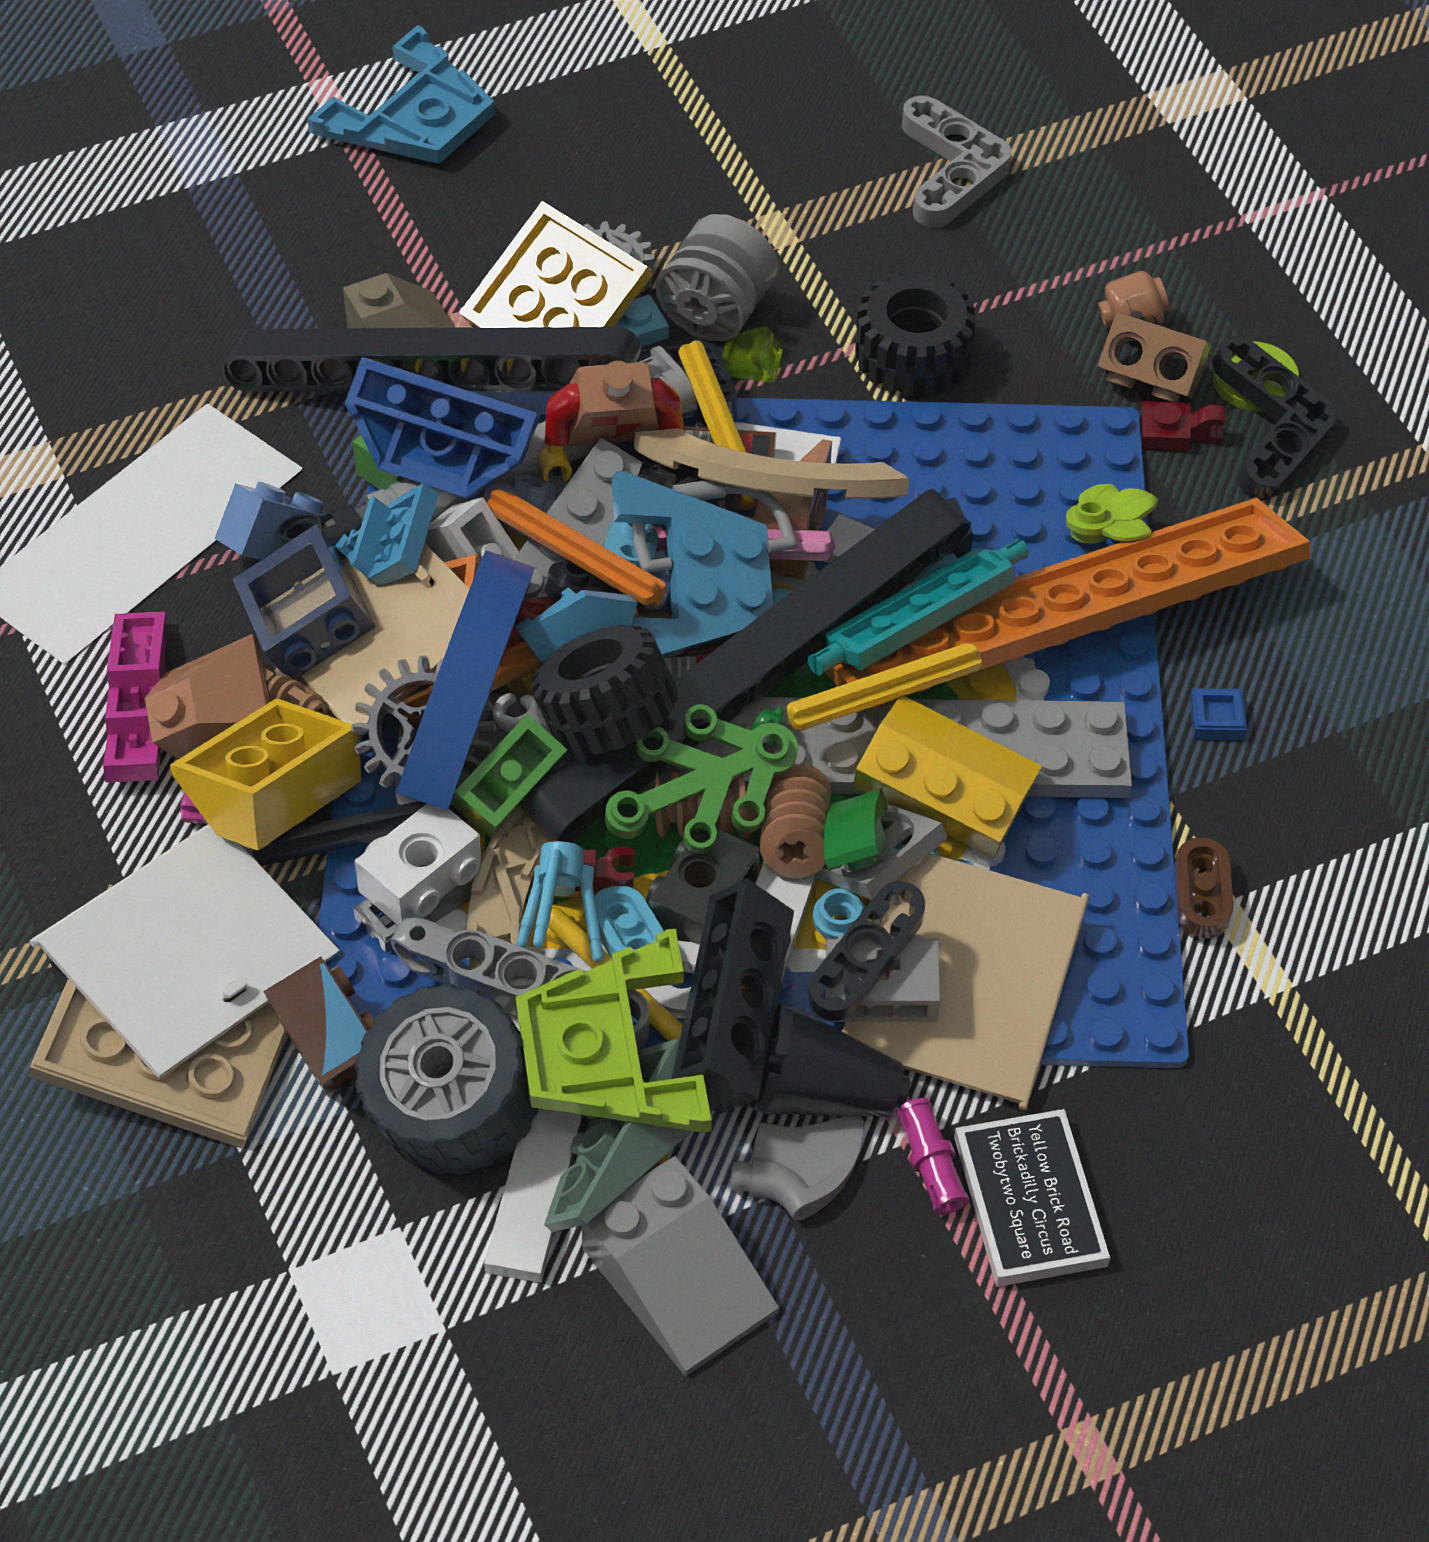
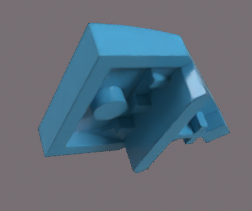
[335,482,439,585]
[515,587,637,663]

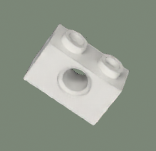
[355,804,481,925]

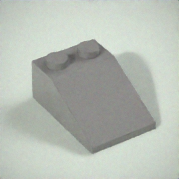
[582,1156,779,1377]

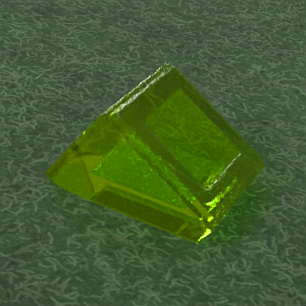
[722,326,783,382]

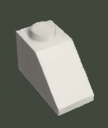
[425,497,519,562]

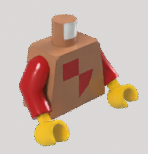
[538,361,685,482]

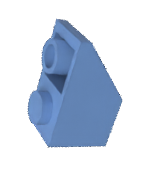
[214,481,328,560]

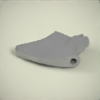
[730,1116,864,1221]

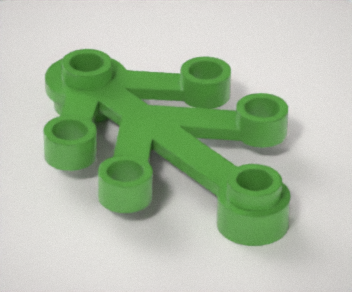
[605,704,798,854]

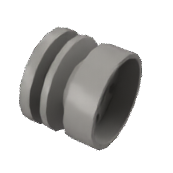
[656,214,778,341]

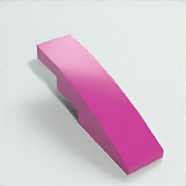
[103,611,167,783]

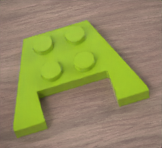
[516,929,712,1132]

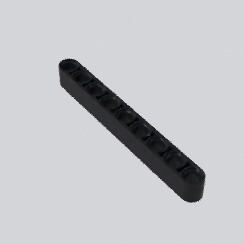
[222,326,641,392]

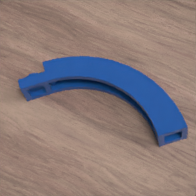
[396,550,535,811]

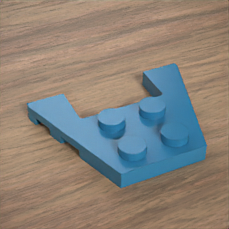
[307,25,495,164]
[611,471,773,658]

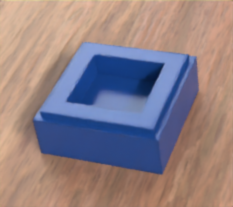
[1189,688,1247,741]

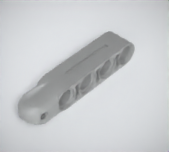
[390,917,650,1050]

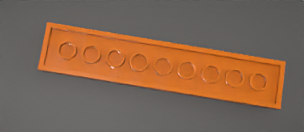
[825,497,1310,708]

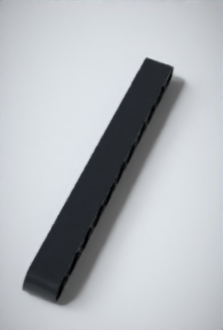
[521,489,971,843]

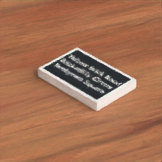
[954,1109,1110,1287]

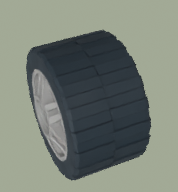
[355,984,539,1175]

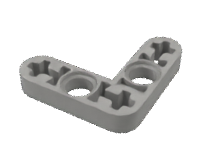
[902,95,1012,228]

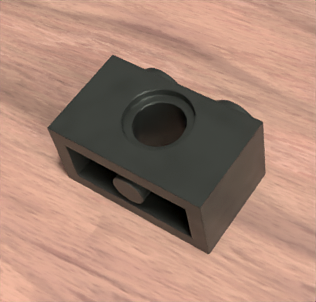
[646,828,760,945]

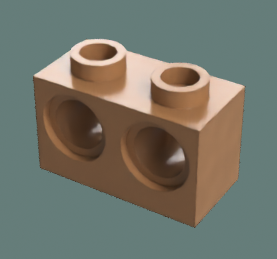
[1098,312,1212,402]

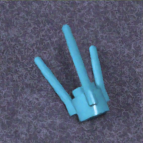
[516,841,603,962]

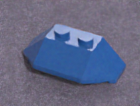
[345,357,541,500]

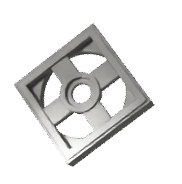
[816,804,947,899]

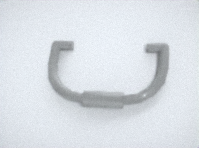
[632,480,797,573]

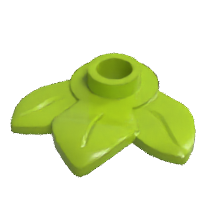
[1066,484,1158,543]

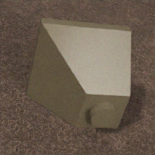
[343,273,455,328]

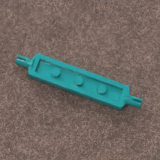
[808,539,1029,676]

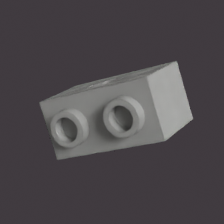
[826,934,940,1022]

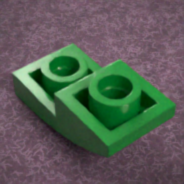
[824,788,889,872]

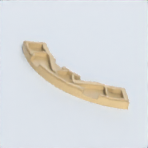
[634,428,909,499]
[467,804,552,977]

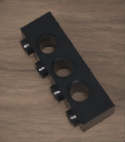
[671,879,794,1114]

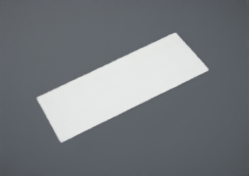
[0,404,302,664]

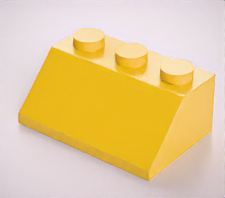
[853,696,1042,858]
[170,698,362,850]

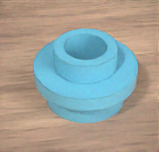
[813,888,866,939]

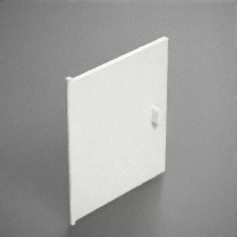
[29,824,339,1079]

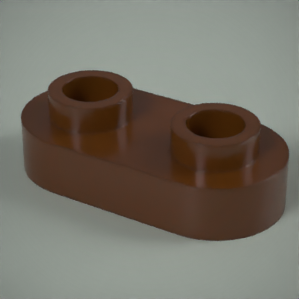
[1174,838,1233,938]

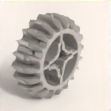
[352,656,497,797]

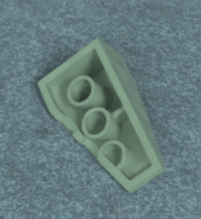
[544,1039,713,1232]

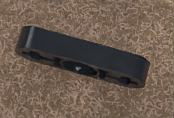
[809,881,925,1021]

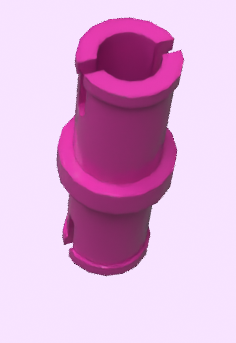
[896,1098,969,1215]

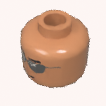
[1098,271,1171,329]

